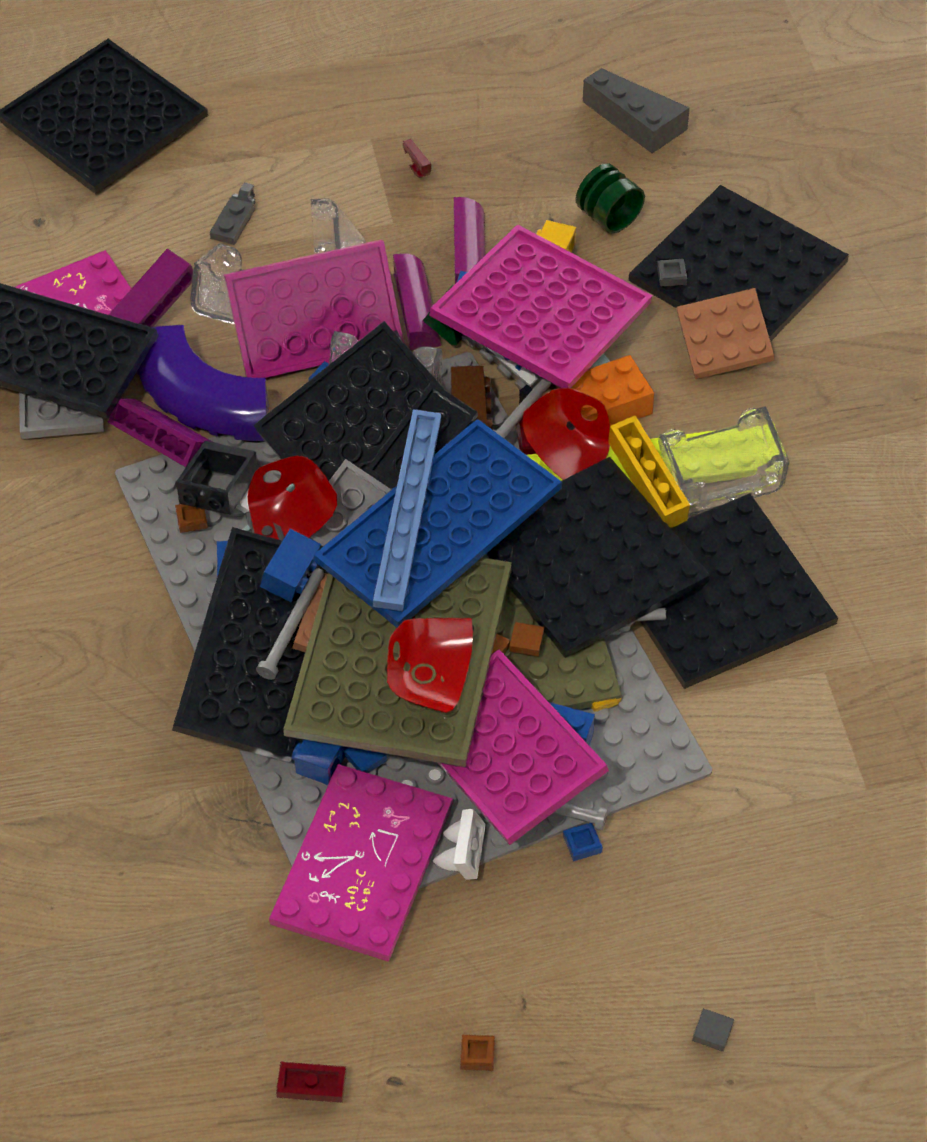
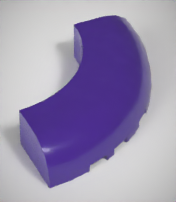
[137,325,269,441]

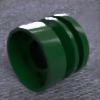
[575,163,645,233]

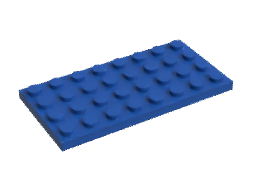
[314,419,562,627]

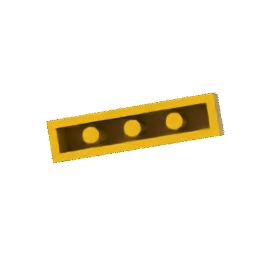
[608,415,690,528]

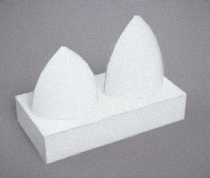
[433,809,486,880]

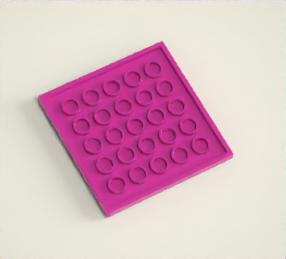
[429,224,652,388]

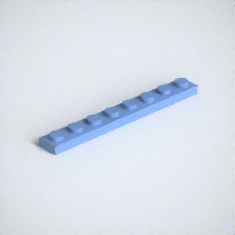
[373,409,441,611]

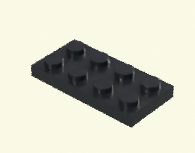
[364,382,478,490]

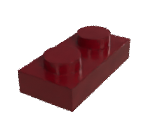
[276,1062,346,1103]

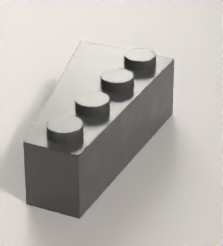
[583,68,690,153]

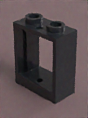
[176,441,258,515]

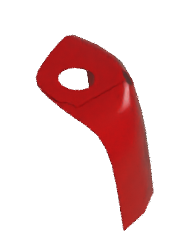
[522,388,610,480]
[247,455,337,540]
[387,618,473,713]

